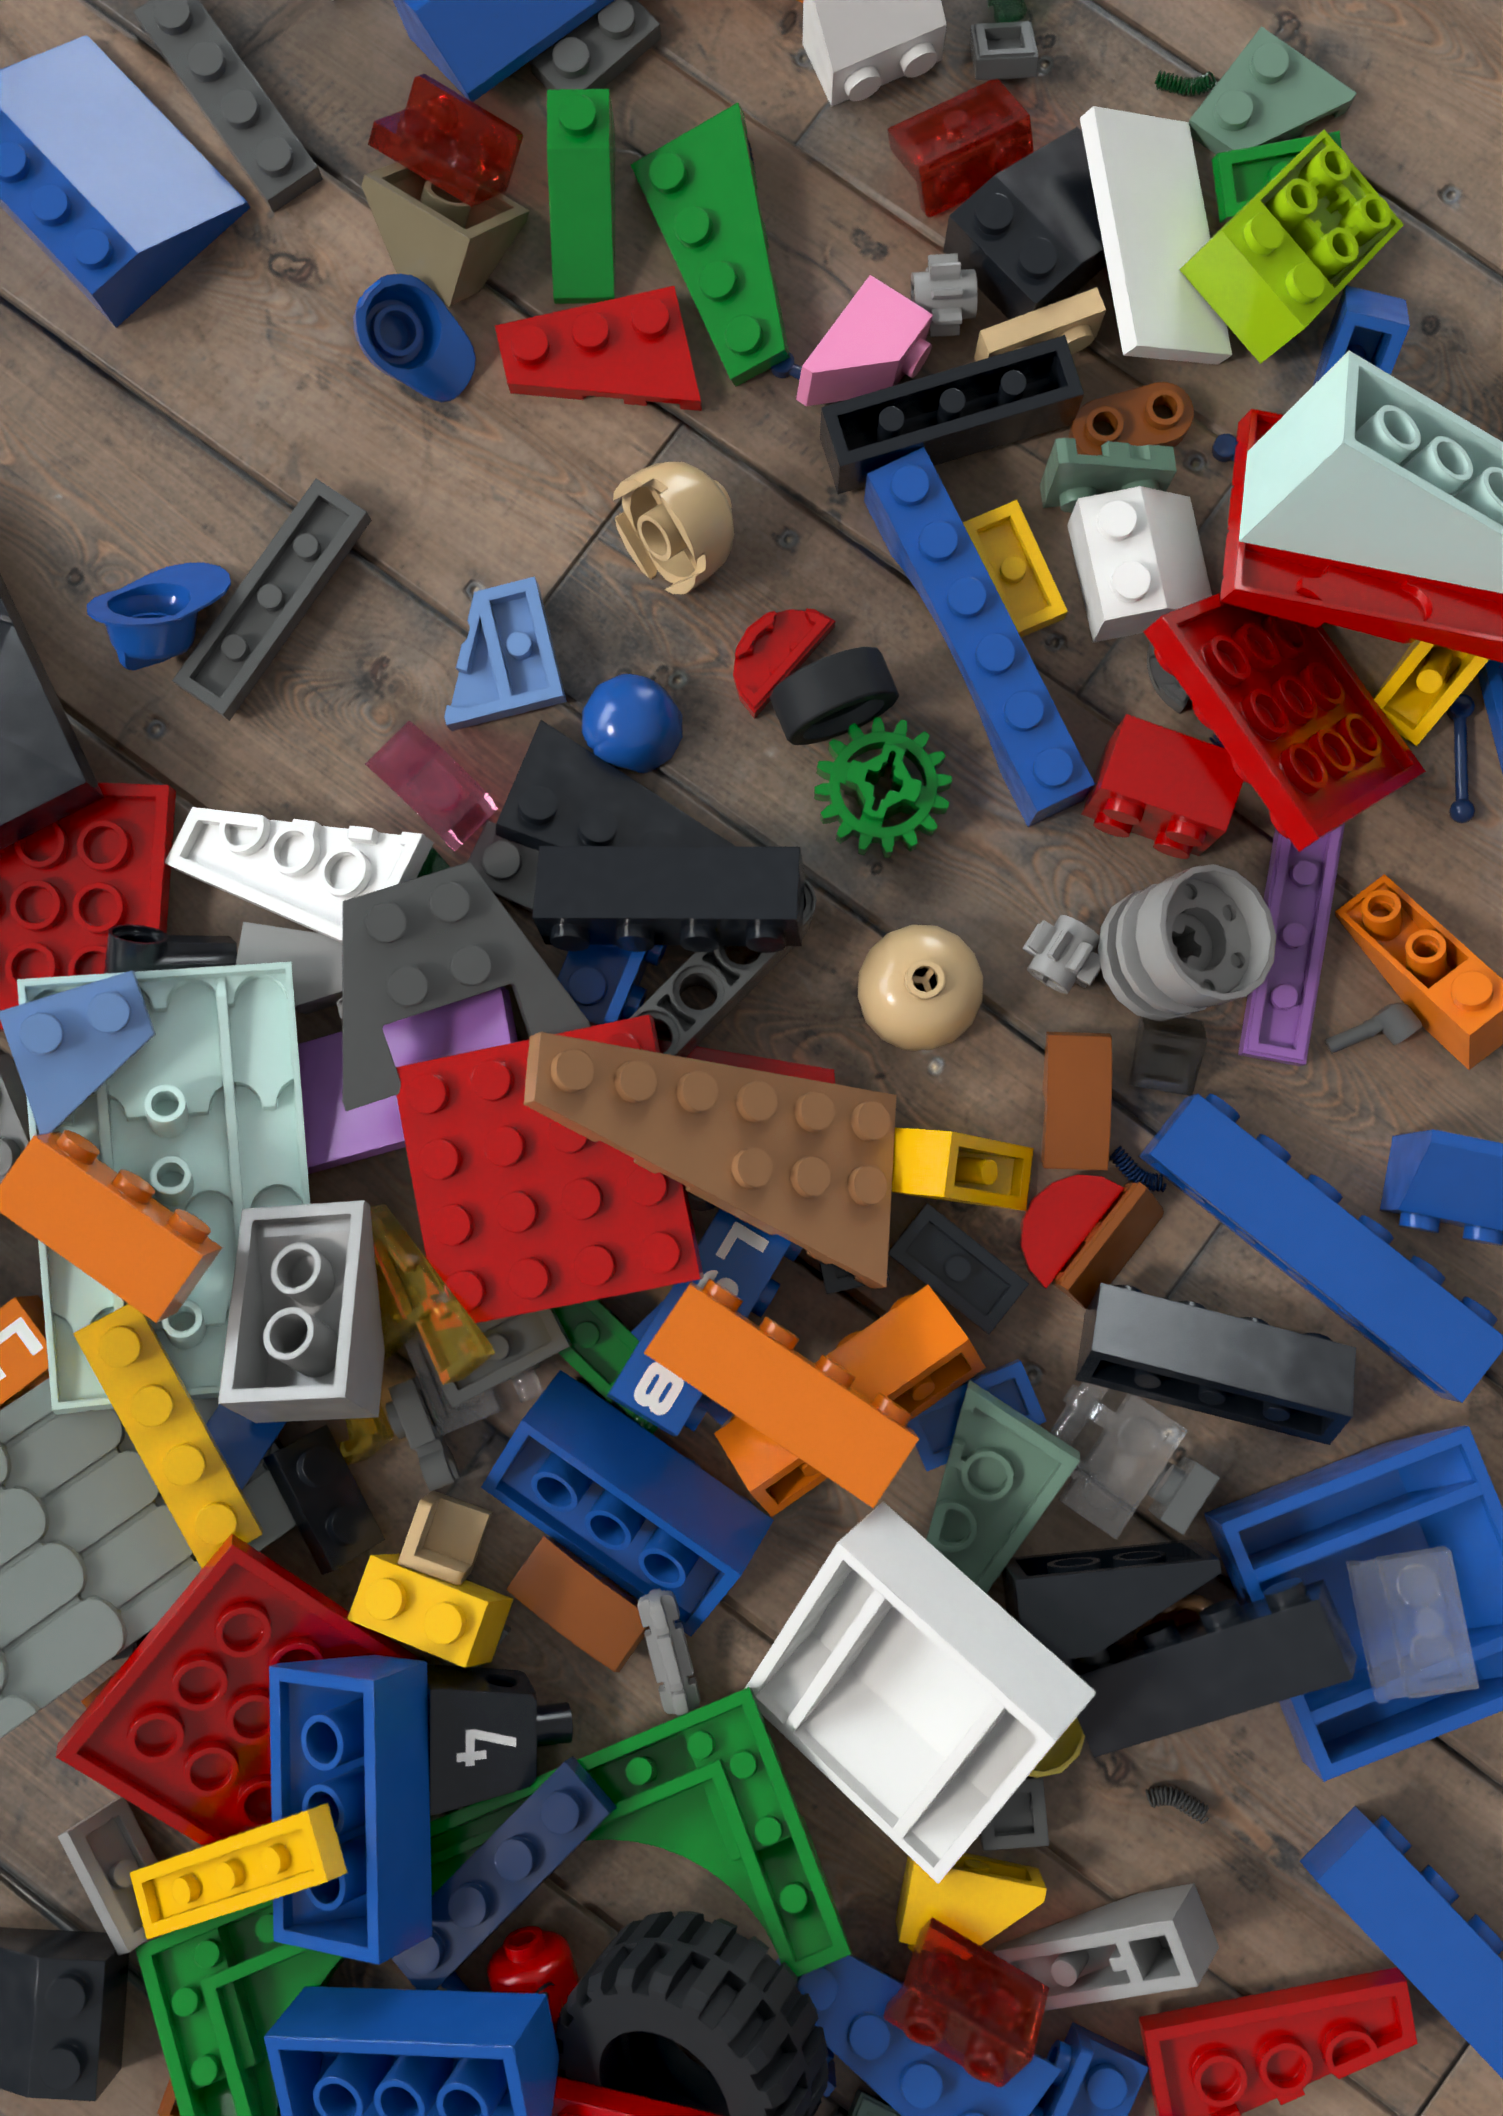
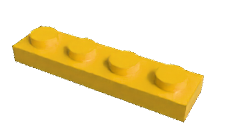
[73,1304,263,1569]
[129,1803,347,1939]

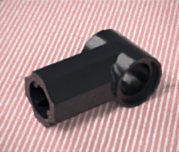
[104,924,237,974]

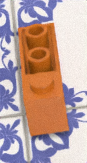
[1335,874,1503,1070]

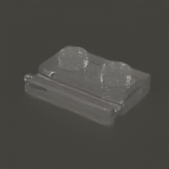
[1346,1546,1479,1704]

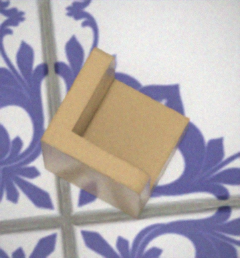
[397,1491,493,1585]

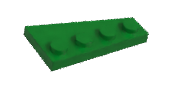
[631,102,790,387]

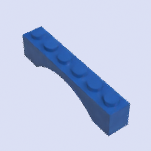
[864,447,1095,827]

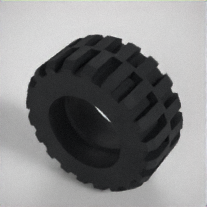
[556,1911,829,2116]

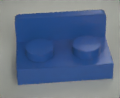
[557,945,668,1025]
[1029,2022,1149,2116]

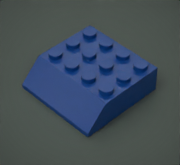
[1204,1425,1503,1782]

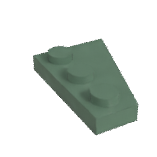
[926,1380,1080,1594]

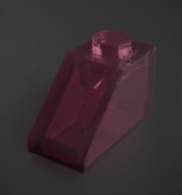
[365,721,498,852]

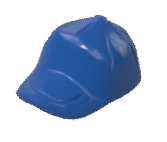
[353,274,476,403]

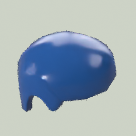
[582,674,683,774]

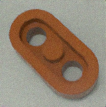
[1069,382,1194,456]

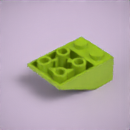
[1179,130,1404,364]

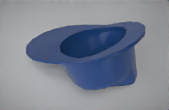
[87,563,231,671]

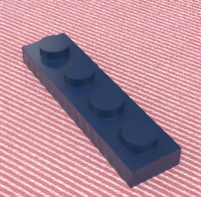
[391,1756,617,1990]

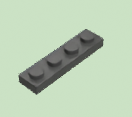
[133,0,323,213]
[172,478,372,721]

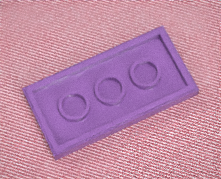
[298,987,518,1174]

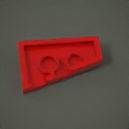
[494,286,702,411]

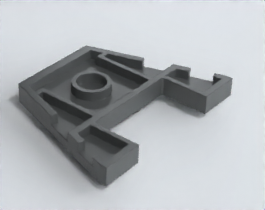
[342,862,590,1112]

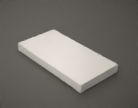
[1080,106,1232,365]

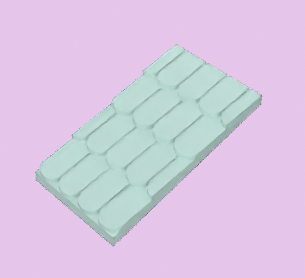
[17,962,310,1415]

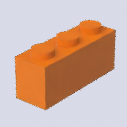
[0,1130,222,1323]

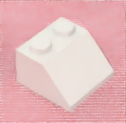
[802,0,947,107]
[1067,486,1212,643]

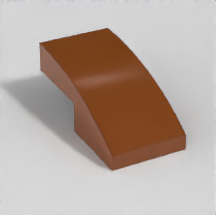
[1041,1032,1112,1170]
[506,1536,650,1672]

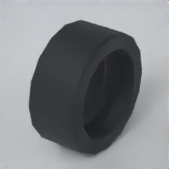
[770,646,899,745]

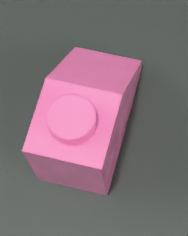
[796,275,933,406]

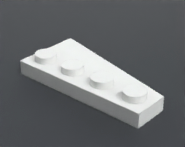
[165,807,434,943]

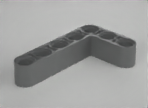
[630,879,817,1211]

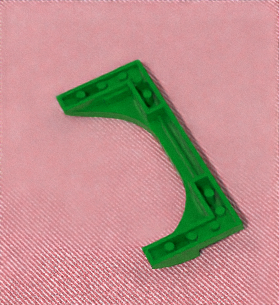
[135,1687,852,2116]

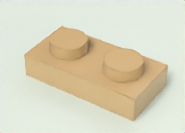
[974,287,1106,361]

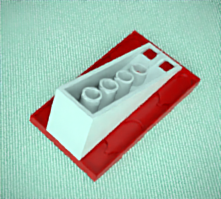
[1220,351,1503,663]

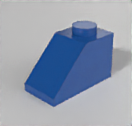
[1313,285,1410,386]

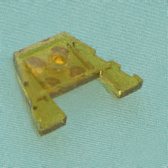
[339,1204,495,1465]

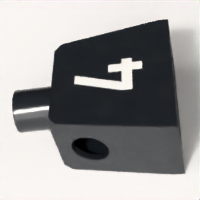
[427,1664,573,1815]

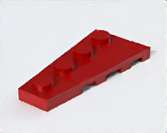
[1138,1967,1418,2116]

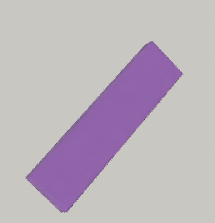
[1238,824,1345,1066]

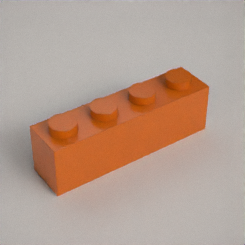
[644,1279,919,1509]
[714,1284,986,1517]

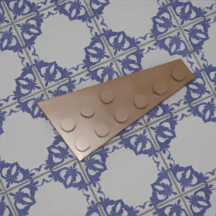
[524,1032,897,1289]

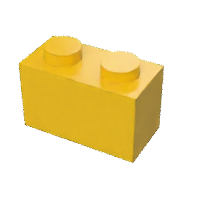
[347,1553,514,1668]

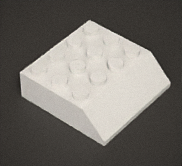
[745,1502,1097,1884]

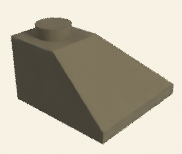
[361,149,530,307]

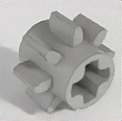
[911,253,977,337]
[1022,915,1101,994]

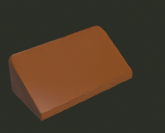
[1052,1182,1164,1309]

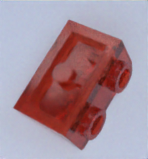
[368,74,523,207]
[887,79,1034,217]
[883,1917,1050,2087]

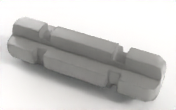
[637,1588,701,1717]

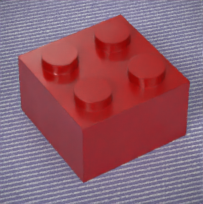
[1081,714,1244,859]

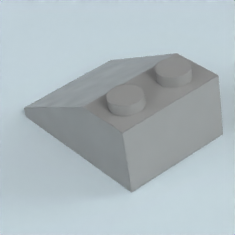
[218,1200,385,1423]

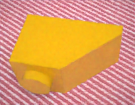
[1373,640,1489,746]
[892,1127,1034,1211]
[895,1853,1047,1959]

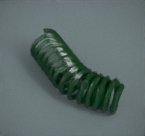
[1155,70,1217,97]

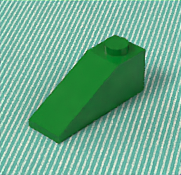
[547,89,615,304]

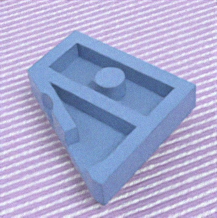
[444,576,567,731]
[0,970,156,1134]

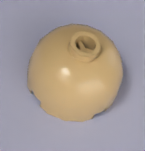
[613,462,734,594]
[858,925,984,1051]

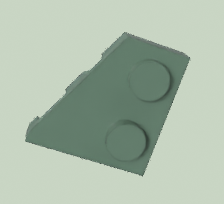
[1189,26,1357,154]
[1040,438,1177,513]

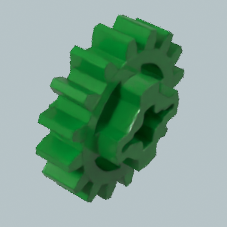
[814,717,952,858]

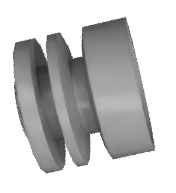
[1098,864,1276,1021]

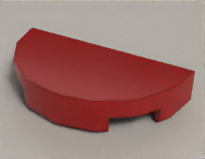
[733,608,835,719]
[1020,1174,1124,1289]

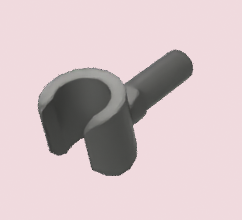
[1325,1003,1422,1054]

